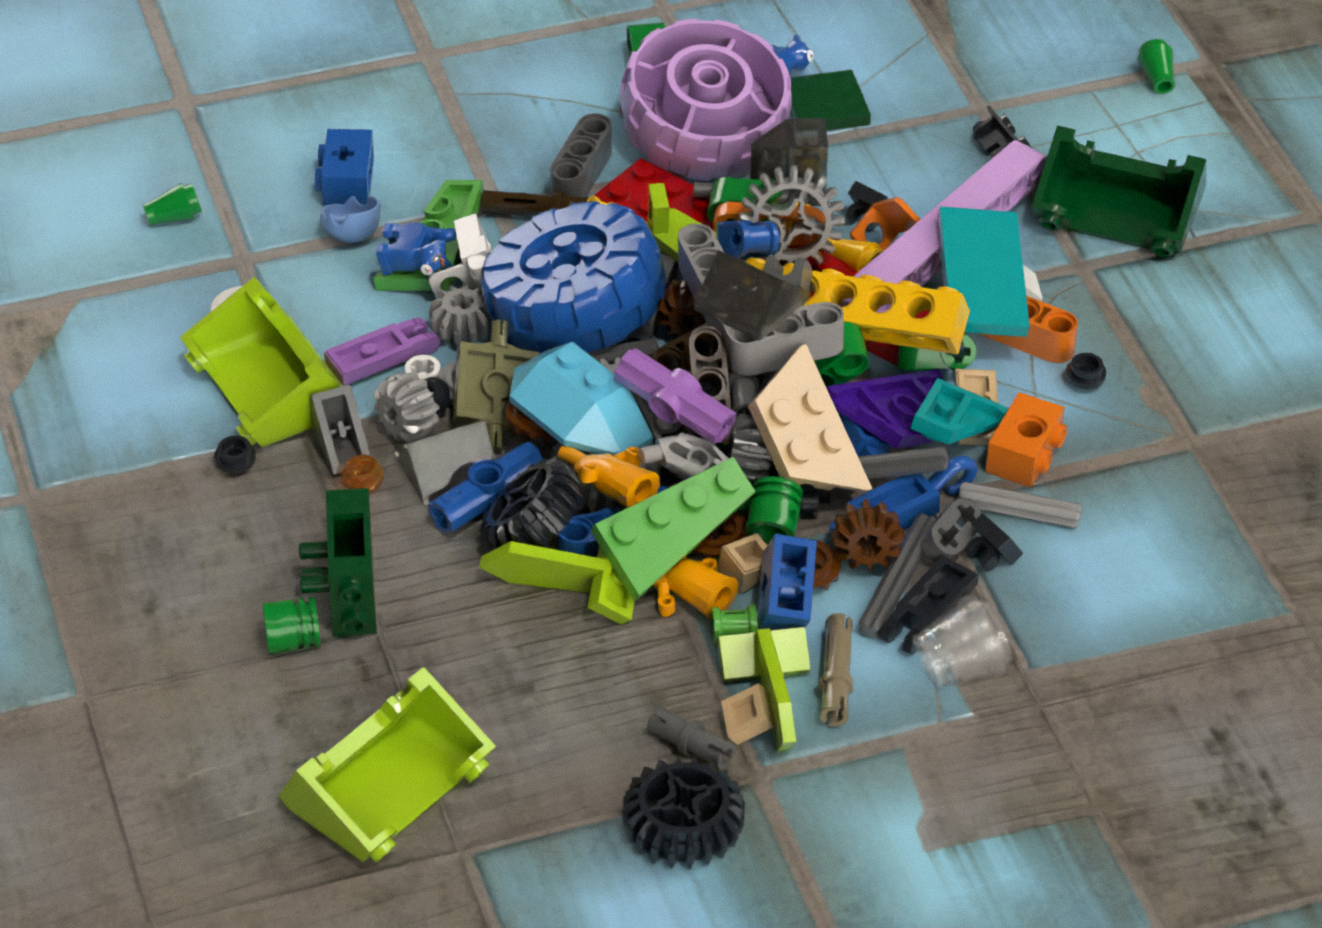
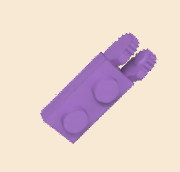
[324,317,441,386]

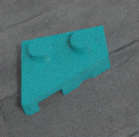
[910,378,1009,445]

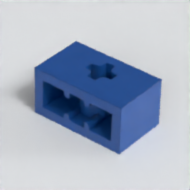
[315,129,374,207]
[757,534,817,630]

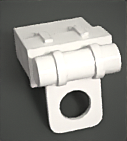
[429,213,493,297]

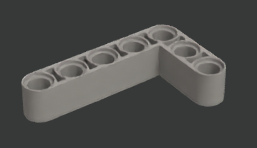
[678,224,844,376]

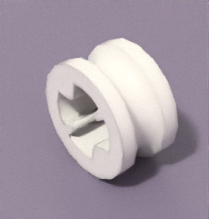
[404,354,441,379]

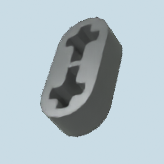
[921,498,982,562]

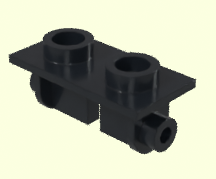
[973,105,1032,159]

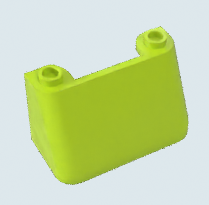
[180,276,358,447]
[278,667,496,863]

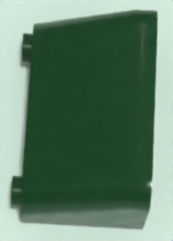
[1032,125,1206,257]

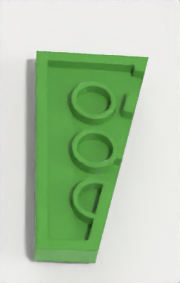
[373,180,485,291]
[591,457,755,602]

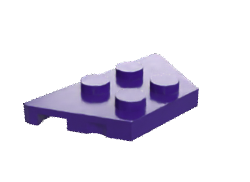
[827,369,943,449]

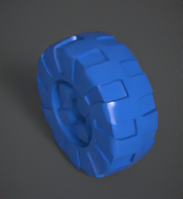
[480,201,666,353]

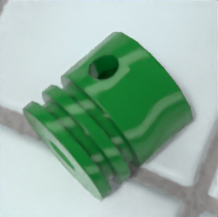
[745,476,803,543]
[262,596,321,654]

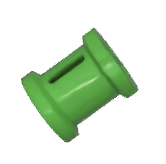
[711,605,758,645]

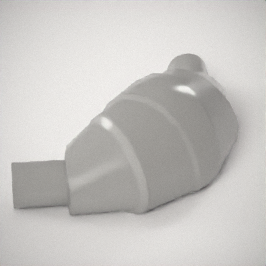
[638,433,729,481]

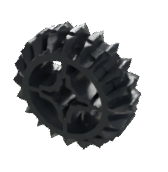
[480,457,586,550]
[622,756,745,869]

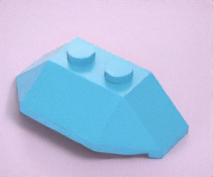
[509,342,654,456]

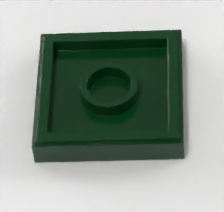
[790,69,871,134]

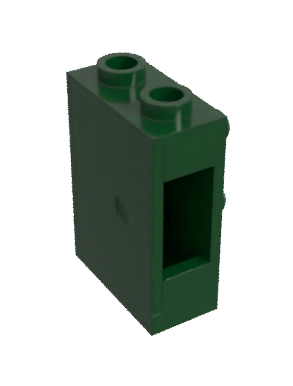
[299,488,377,637]

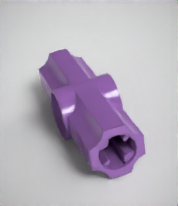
[614,348,736,444]

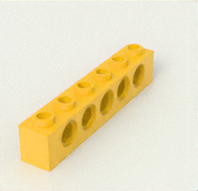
[731,257,970,355]

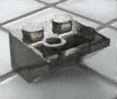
[750,118,828,206]

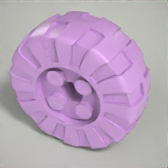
[620,18,792,182]

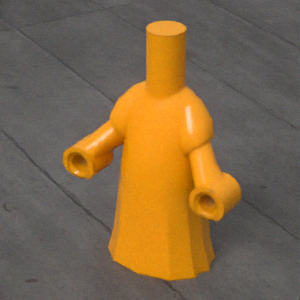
[557,445,660,508]
[653,556,739,619]

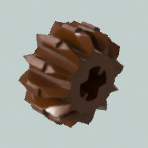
[658,279,707,337]
[831,498,904,573]

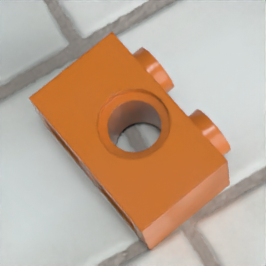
[985,392,1068,488]

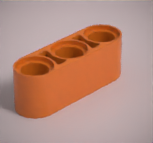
[977,296,1078,363]

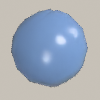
[320,196,381,243]

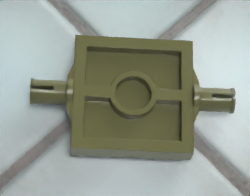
[453,320,540,453]

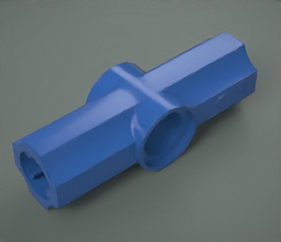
[428,441,543,534]

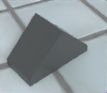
[310,384,373,475]

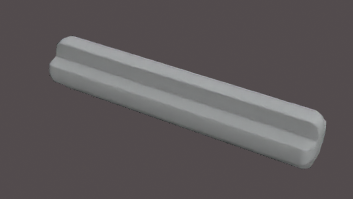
[958,482,1082,528]

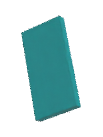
[938,206,1030,337]

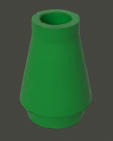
[1137,39,1175,94]
[142,183,202,226]

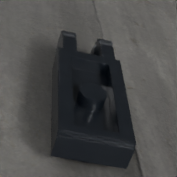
[879,556,979,655]

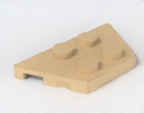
[748,344,873,496]

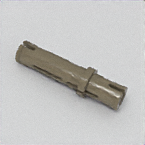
[818,613,853,727]

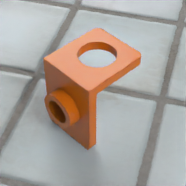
[850,197,920,250]

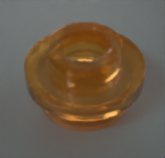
[342,455,384,492]

